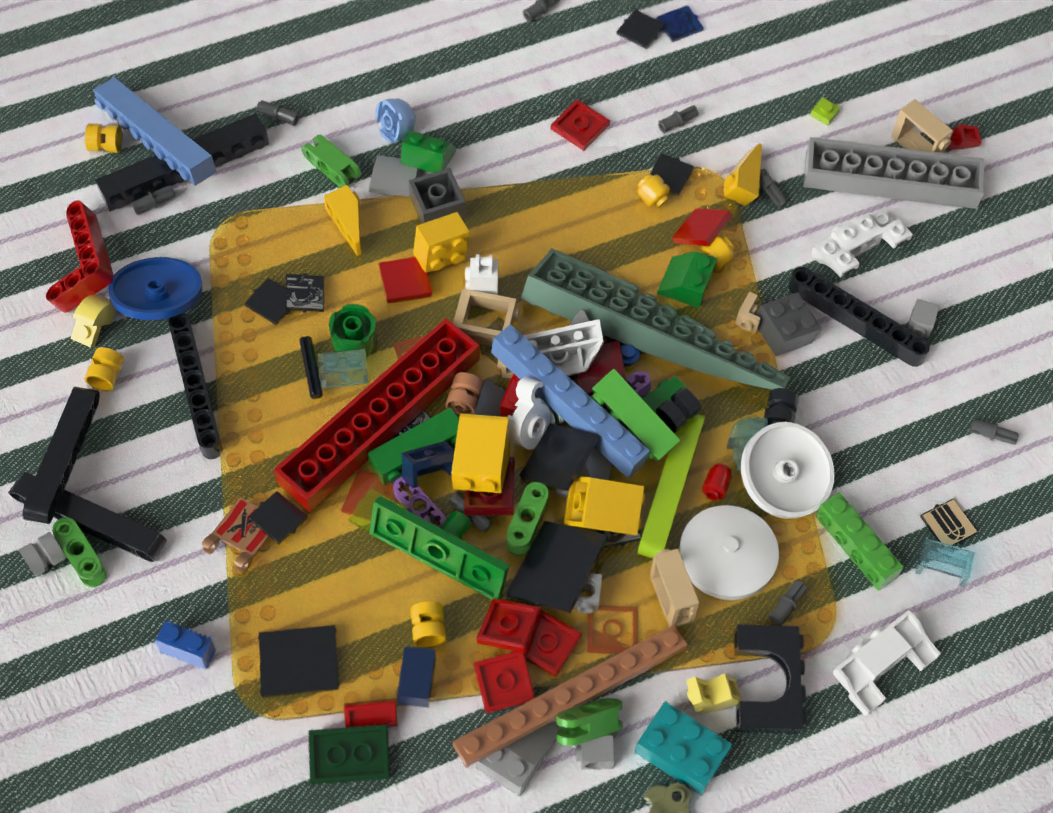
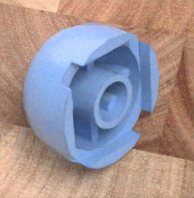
[376,98,416,142]

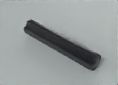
[299,336,323,399]

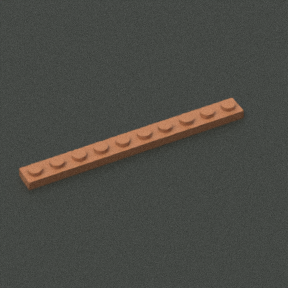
[453,625,688,768]

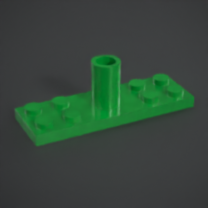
[369,496,510,600]

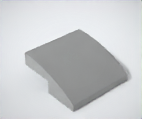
[369,155,420,197]

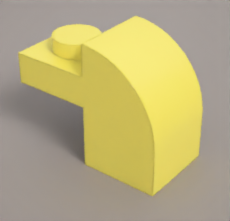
[71,294,116,347]
[686,674,742,713]

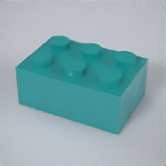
[635,701,732,796]

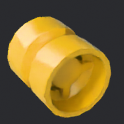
[85,123,123,153]
[84,347,125,391]
[410,601,446,647]

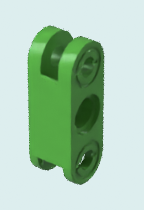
[301,134,362,187]
[506,482,549,556]
[52,517,106,587]
[556,698,623,746]

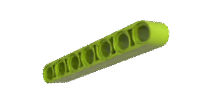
[637,414,705,559]

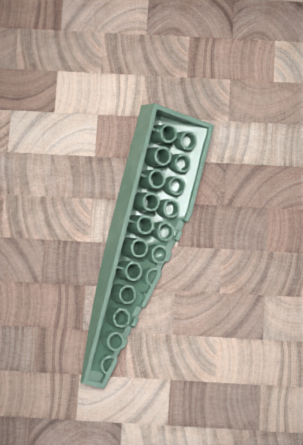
[521,248,790,390]

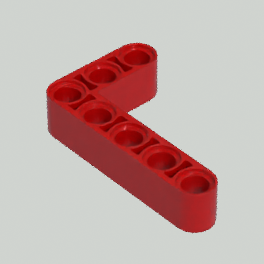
[46,200,114,313]

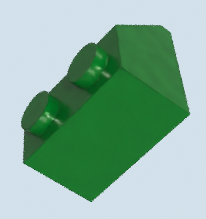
[401,131,456,173]
[657,251,717,309]

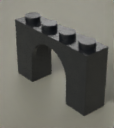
[734,624,807,734]

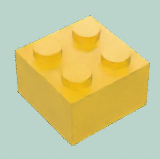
[413,212,470,273]

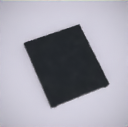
[519,423,599,491]
[258,625,340,697]

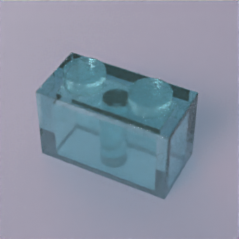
[318,349,369,388]

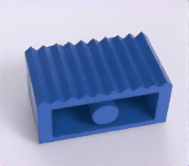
[155,620,216,670]

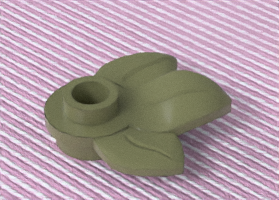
[643,783,691,813]

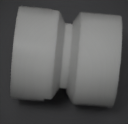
[19,531,67,577]

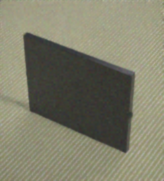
[506,521,609,613]

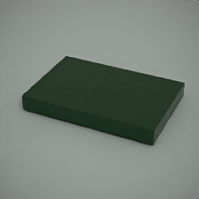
[308,725,390,785]

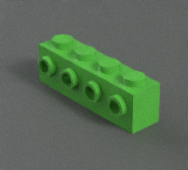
[591,369,680,461]
[816,492,904,591]

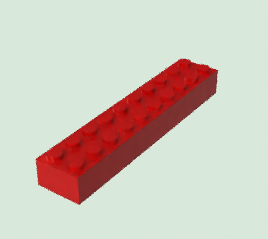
[273,318,480,513]

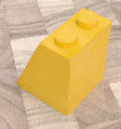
[451,413,511,493]
[564,477,645,535]

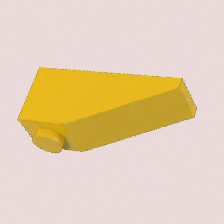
[724,143,762,206]
[324,185,361,256]

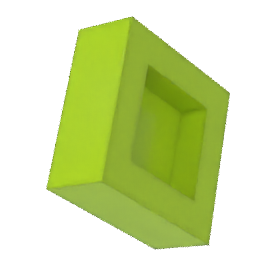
[810,97,840,125]

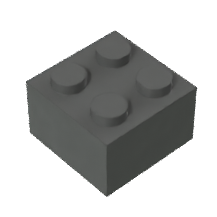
[408,168,466,224]
[756,292,822,356]

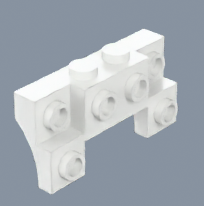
[811,209,913,278]
[832,610,941,716]

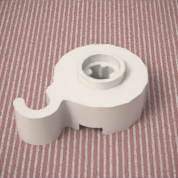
[508,377,551,449]

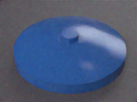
[108,257,203,320]

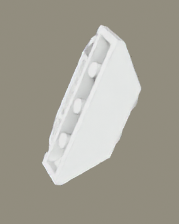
[524,319,604,376]

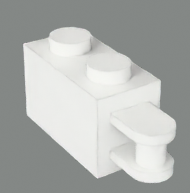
[465,254,498,295]

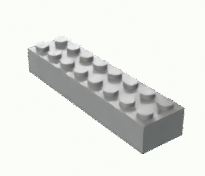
[803,137,984,209]

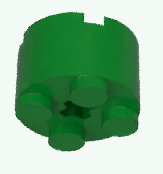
[329,304,377,358]

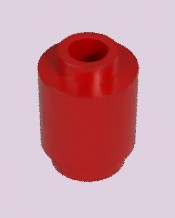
[702,463,732,501]

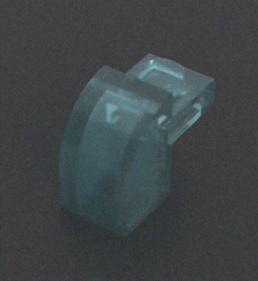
[726,417,767,470]

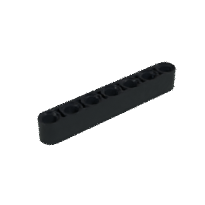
[789,267,930,367]
[169,313,223,460]
[22,386,100,524]
[8,472,167,562]

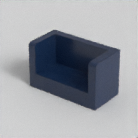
[401,441,455,488]
[397,646,436,708]

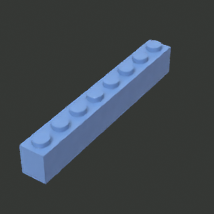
[93,77,217,186]
[491,324,650,479]

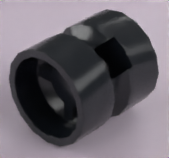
[656,388,702,433]
[762,388,799,427]

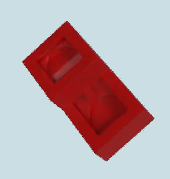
[934,124,982,150]

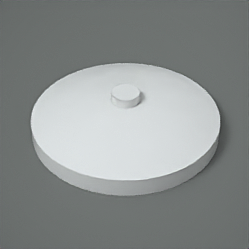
[741,422,834,519]
[679,505,779,600]

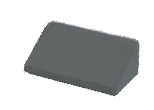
[474,380,506,417]

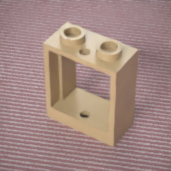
[891,99,953,154]
[453,289,520,346]
[650,549,699,627]

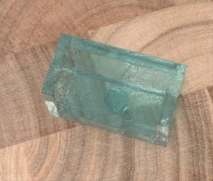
[915,538,975,587]

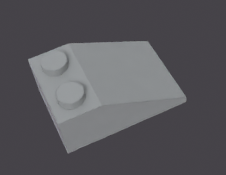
[475,705,561,797]

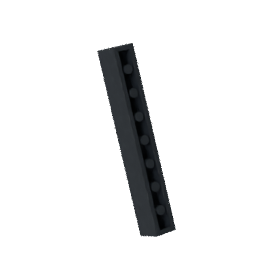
[95,113,269,212]

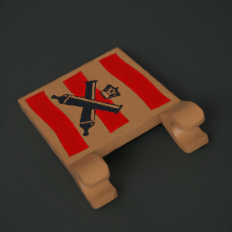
[202,497,269,573]

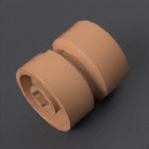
[445,372,484,416]

